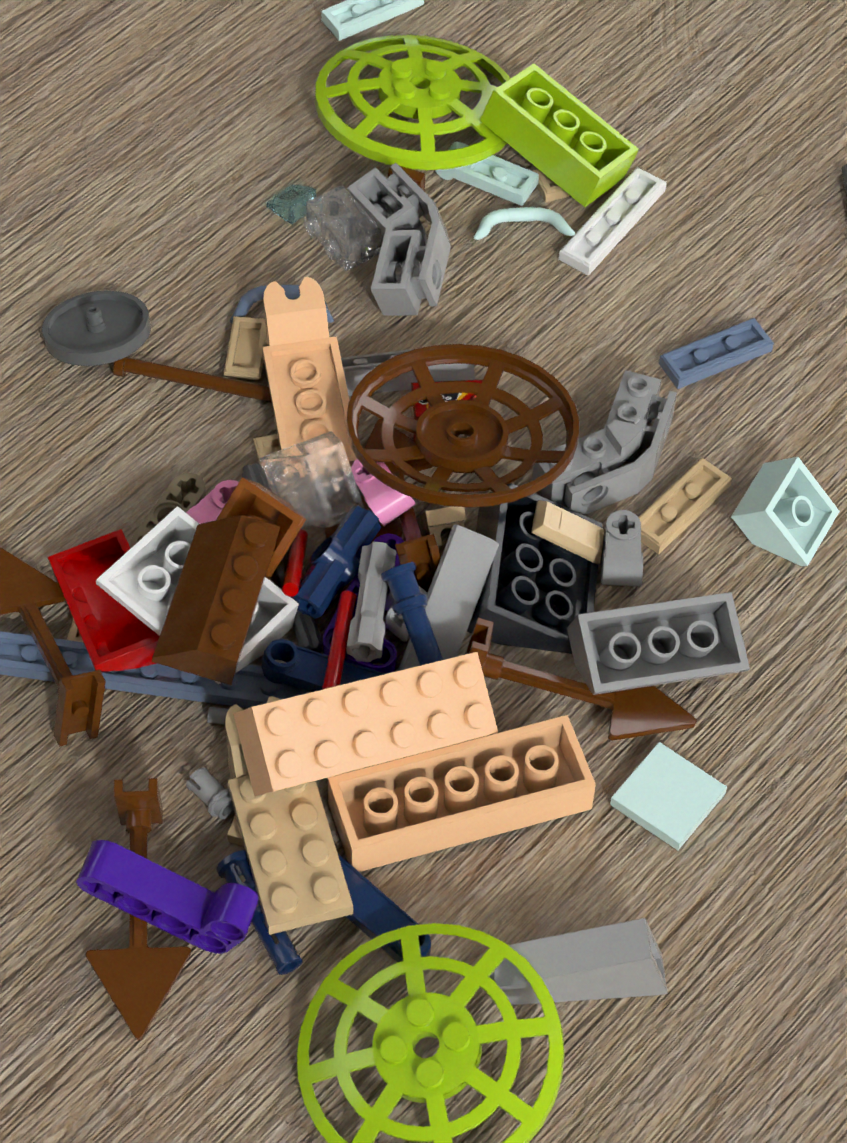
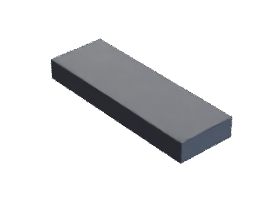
[659,318,774,389]

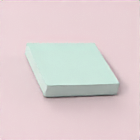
[610,742,727,850]

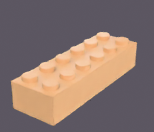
[233,652,498,797]
[328,715,596,872]

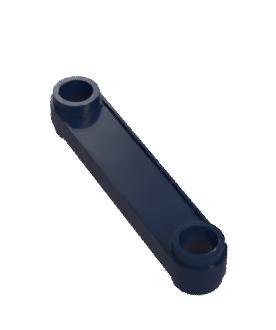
[261,639,385,692]
[338,854,431,963]

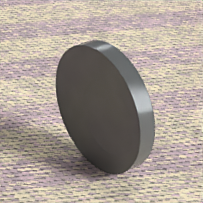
[42,291,151,366]

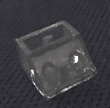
[259,431,365,529]

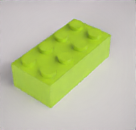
[480,63,639,207]

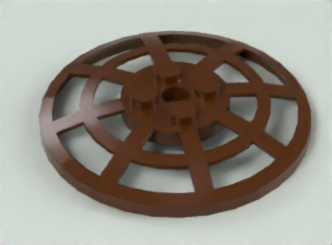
[346,344,579,507]

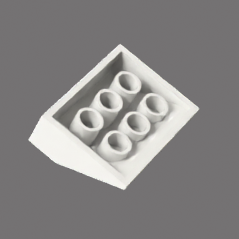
[96,506,299,684]

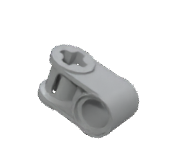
[601,510,643,587]

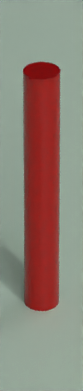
[282,529,308,597]
[322,591,356,690]

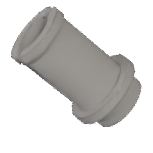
[186,767,235,819]

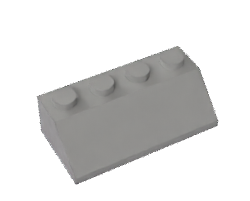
[567,592,750,695]

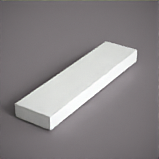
[559,167,666,276]

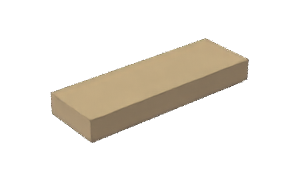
[638,458,732,555]

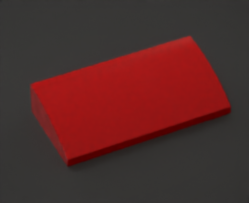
[48,529,160,671]

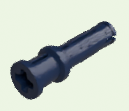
[380,562,444,666]
[216,850,303,975]

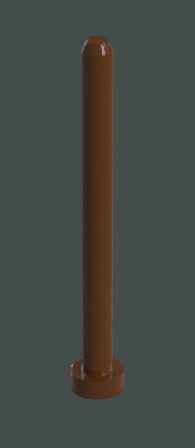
[113,355,272,403]

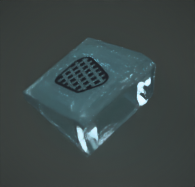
[266,184,316,225]

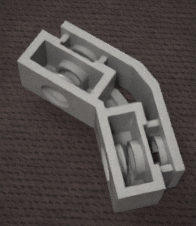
[347,163,451,316]
[532,370,677,515]

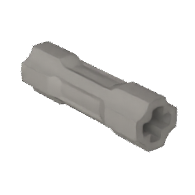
[346,542,396,662]

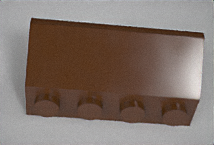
[152,515,280,685]

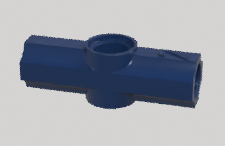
[291,506,381,618]

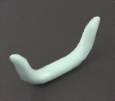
[474,207,575,240]

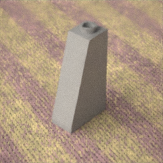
[489,918,668,1005]

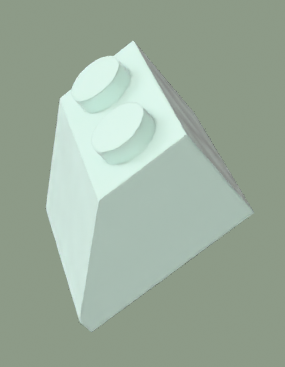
[731,457,840,566]

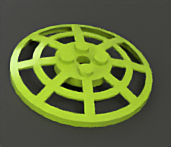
[315,35,511,170]
[297,923,565,1143]

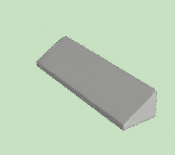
[341,343,475,396]
[398,524,499,671]

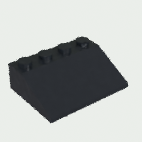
[466,483,602,654]

